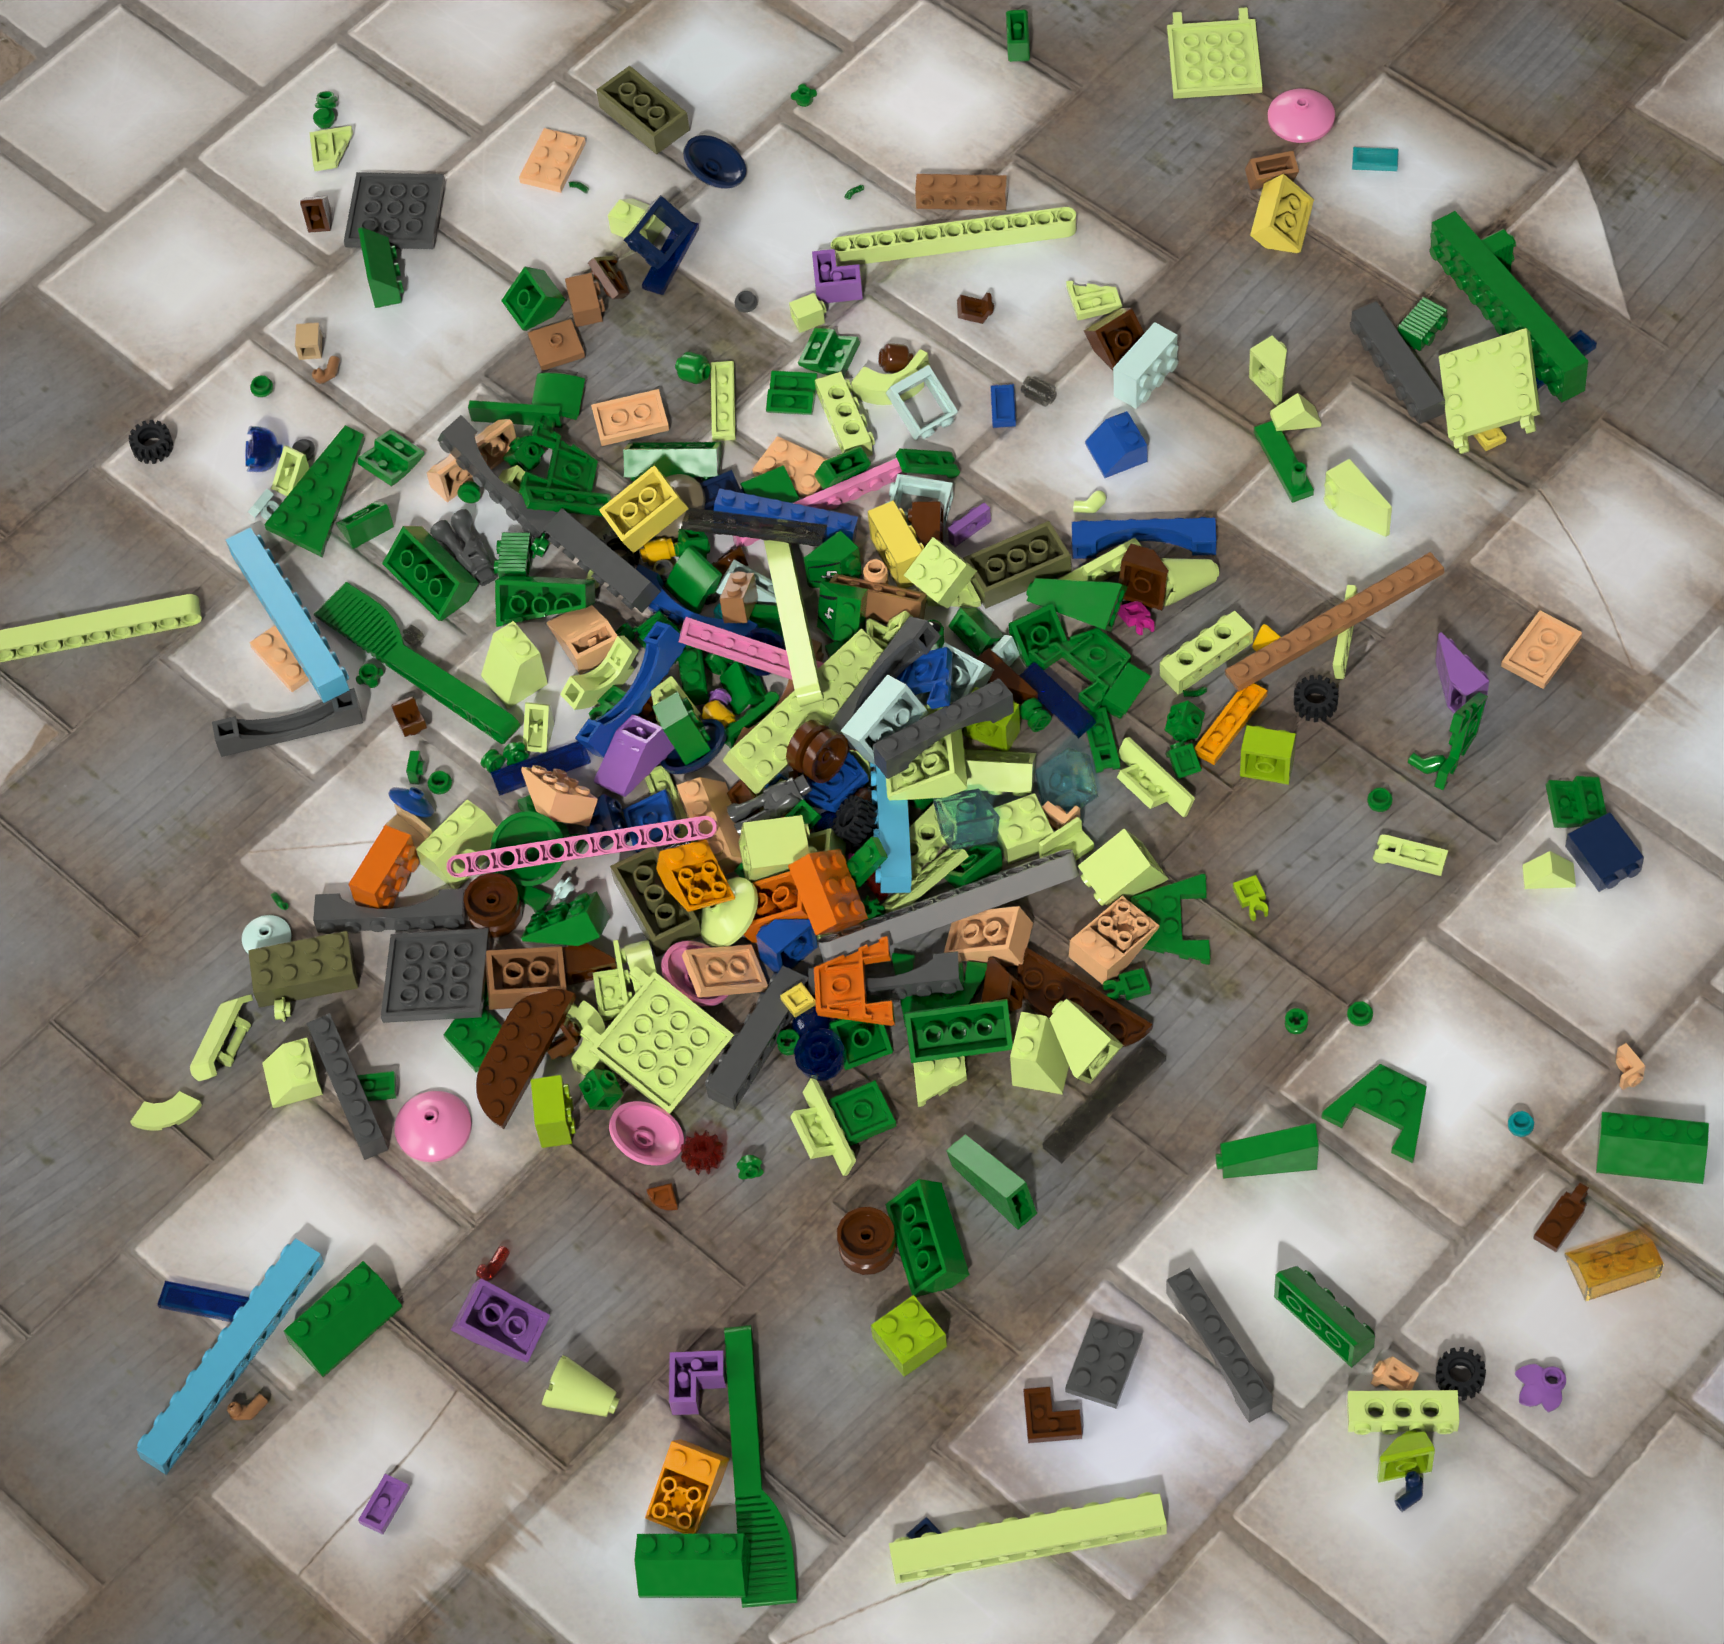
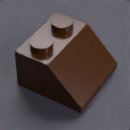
[1084,308,1144,371]
[1119,544,1169,611]

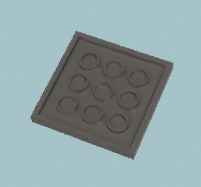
[344,172,445,249]
[381,928,490,1023]

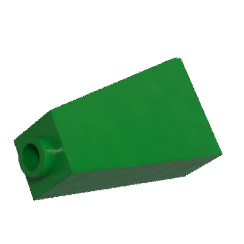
[1026,578,1128,632]
[1215,1123,1319,1179]
[946,1134,1037,1230]

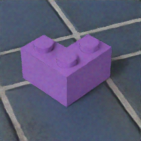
[812,249,863,303]
[669,1350,726,1415]

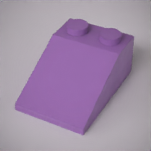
[451,1278,550,1363]

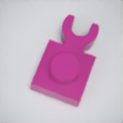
[1118,601,1154,635]

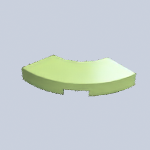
[130,1091,202,1131]

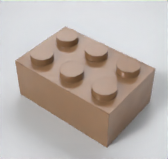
[485,946,566,1010]

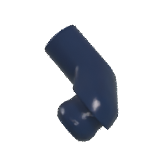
[1394,1471,1424,1512]

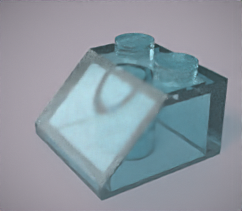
[1035,747,1098,811]
[933,788,1000,850]

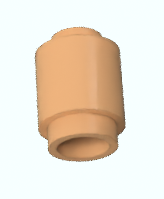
[863,559,889,585]

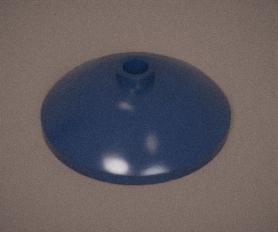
[683,135,746,189]
[660,719,727,774]

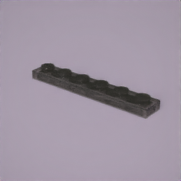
[682,508,827,546]
[1042,1041,1166,1164]

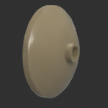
[654,474,705,539]

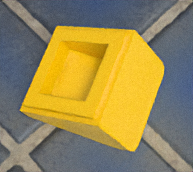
[1252,624,1281,652]

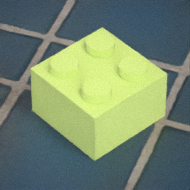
[904,537,977,609]
[989,793,1054,865]

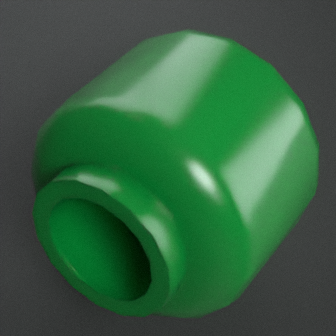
[675,352,711,384]

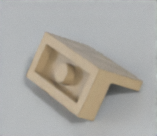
[383,804,432,859]

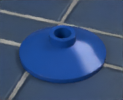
[388,787,434,817]

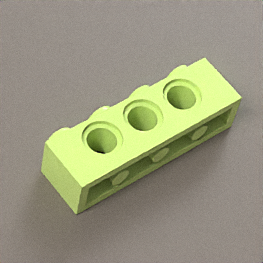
[815,372,875,457]
[1160,611,1254,695]
[909,794,971,879]
[1347,1390,1459,1435]

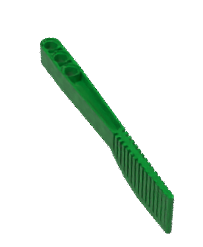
[314,582,521,744]
[724,1325,797,1608]

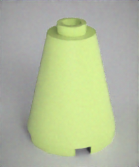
[1160,558,1219,606]
[542,1355,620,1417]

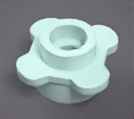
[553,876,576,901]

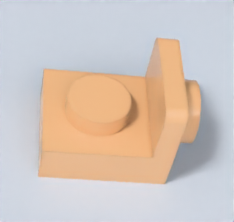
[1042,801,1081,831]
[1616,1043,1645,1090]
[1371,1356,1419,1391]

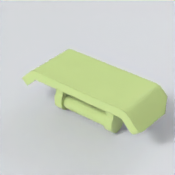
[190,994,253,1081]

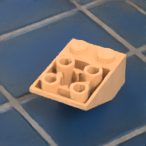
[547,605,617,675]
[521,765,598,826]
[1069,896,1159,985]

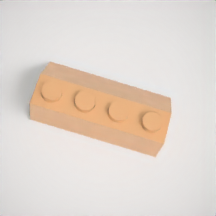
[426,419,516,502]
[677,777,742,875]

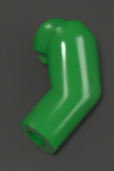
[1408,753,1446,774]

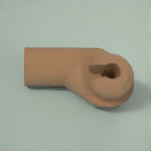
[312,356,340,384]
[227,1394,268,1421]

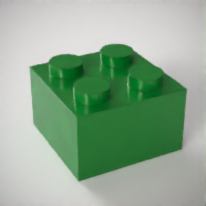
[652,691,711,765]

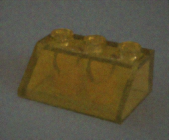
[1564,1229,1664,1302]

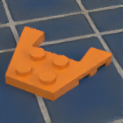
[814,936,895,1026]

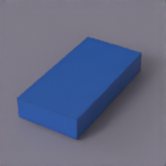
[991,384,1016,428]

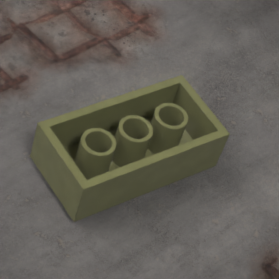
[596,65,690,155]
[963,521,1071,609]
[610,847,701,957]
[248,931,358,1008]

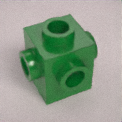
[503,435,545,472]
[674,527,710,559]
[1164,700,1205,742]
[579,1069,624,1110]

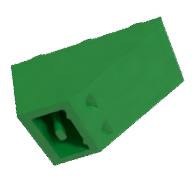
[521,891,610,946]

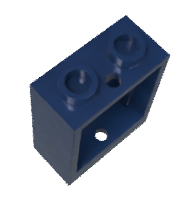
[624,195,695,270]

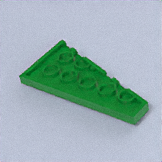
[264,425,365,558]

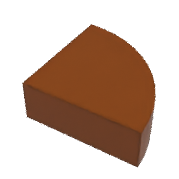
[646,1183,678,1210]

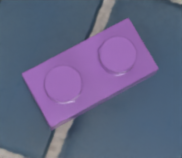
[948,503,991,547]
[358,1474,410,1535]

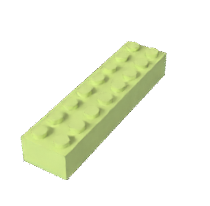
[722,629,883,795]

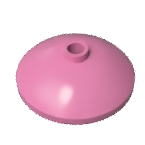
[1268,89,1335,143]
[661,941,728,1006]
[394,1091,472,1162]
[609,1101,684,1165]

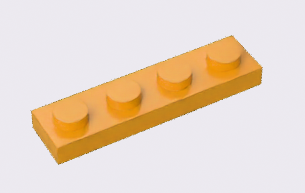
[1194,683,1268,765]

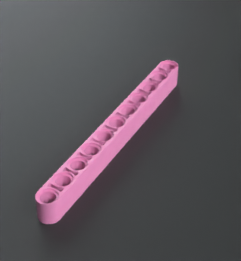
[446,816,718,877]

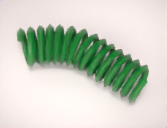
[568,181,589,193]
[844,184,864,200]
[1183,687,1207,697]
[271,892,289,910]

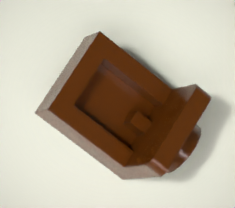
[957,292,994,324]
[391,696,427,737]
[547,1016,582,1060]

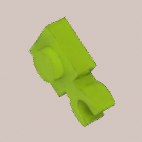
[1233,875,1268,921]

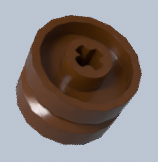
[786,720,849,783]
[463,873,523,938]
[837,1207,896,1275]

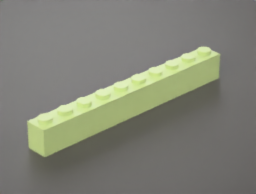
[889,1492,1167,1584]

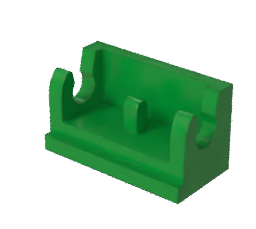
[1100,662,1151,719]

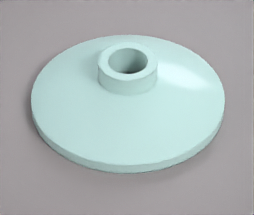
[242,915,292,954]

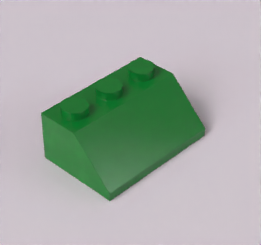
[358,227,404,308]

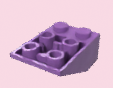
[1435,632,1489,713]
[594,715,674,797]

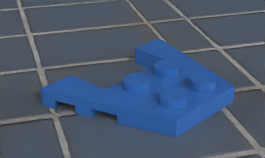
[896,647,953,709]
[765,751,869,812]

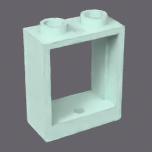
[886,365,958,440]
[885,474,954,533]

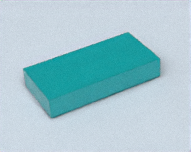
[1352,147,1399,172]

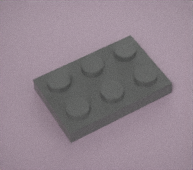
[1065,1318,1143,1409]

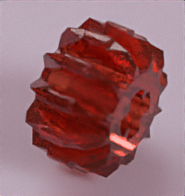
[680,1130,724,1176]

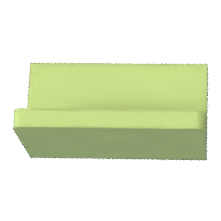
[1039,817,1094,860]

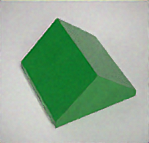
[336,501,394,549]
[1009,603,1067,667]
[944,843,1003,889]
[829,1019,893,1070]

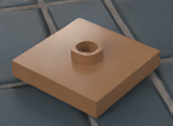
[528,319,585,371]

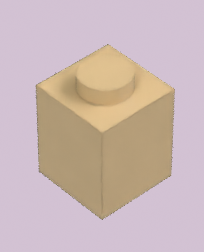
[295,323,323,360]

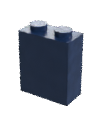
[1565,812,1644,892]

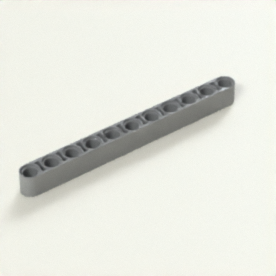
[818,849,1079,963]

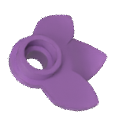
[1515,1364,1566,1412]

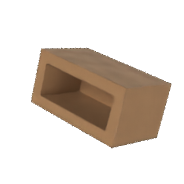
[1245,151,1299,190]
[565,273,605,327]
[720,571,758,623]

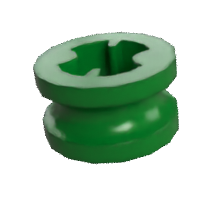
[480,749,505,774]
[1285,1008,1308,1034]
[777,1029,800,1056]

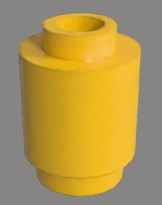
[639,537,676,566]
[702,700,736,729]

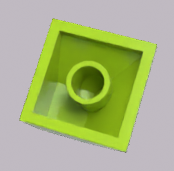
[1377,1430,1435,1483]

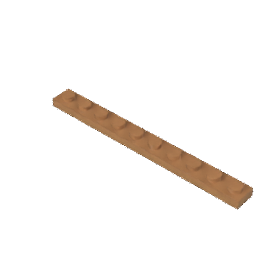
[1225,552,1444,692]

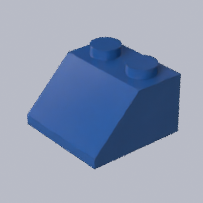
[1085,411,1147,478]
[756,919,818,973]

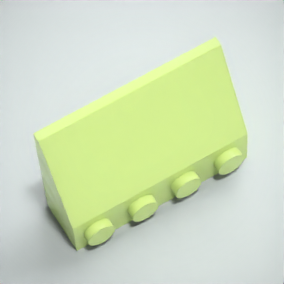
[886,703,968,800]

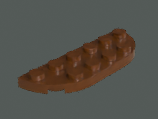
[1018,948,1153,1047]
[476,989,577,1129]

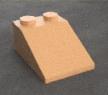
[944,906,1033,967]

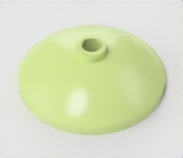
[699,877,758,947]

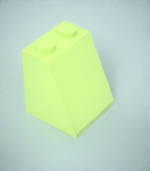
[481,621,548,709]
[738,815,814,883]
[1078,828,1168,906]
[1049,999,1124,1084]
[1010,1012,1069,1095]

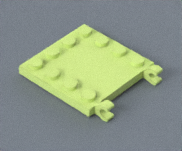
[1167,7,1262,99]
[1439,328,1540,454]
[580,966,734,1114]

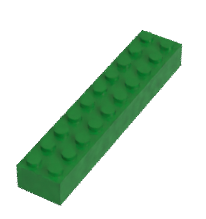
[1429,211,1588,403]

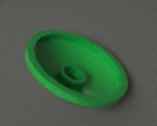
[490,811,564,886]

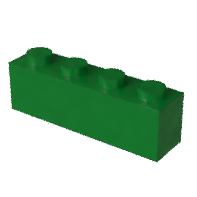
[495,575,595,627]

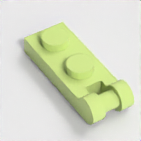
[1373,835,1448,876]

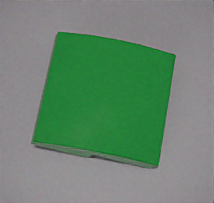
[798,328,860,377]
[766,371,818,415]
[531,373,585,420]
[358,429,424,487]
[664,546,722,614]
[1546,776,1607,828]

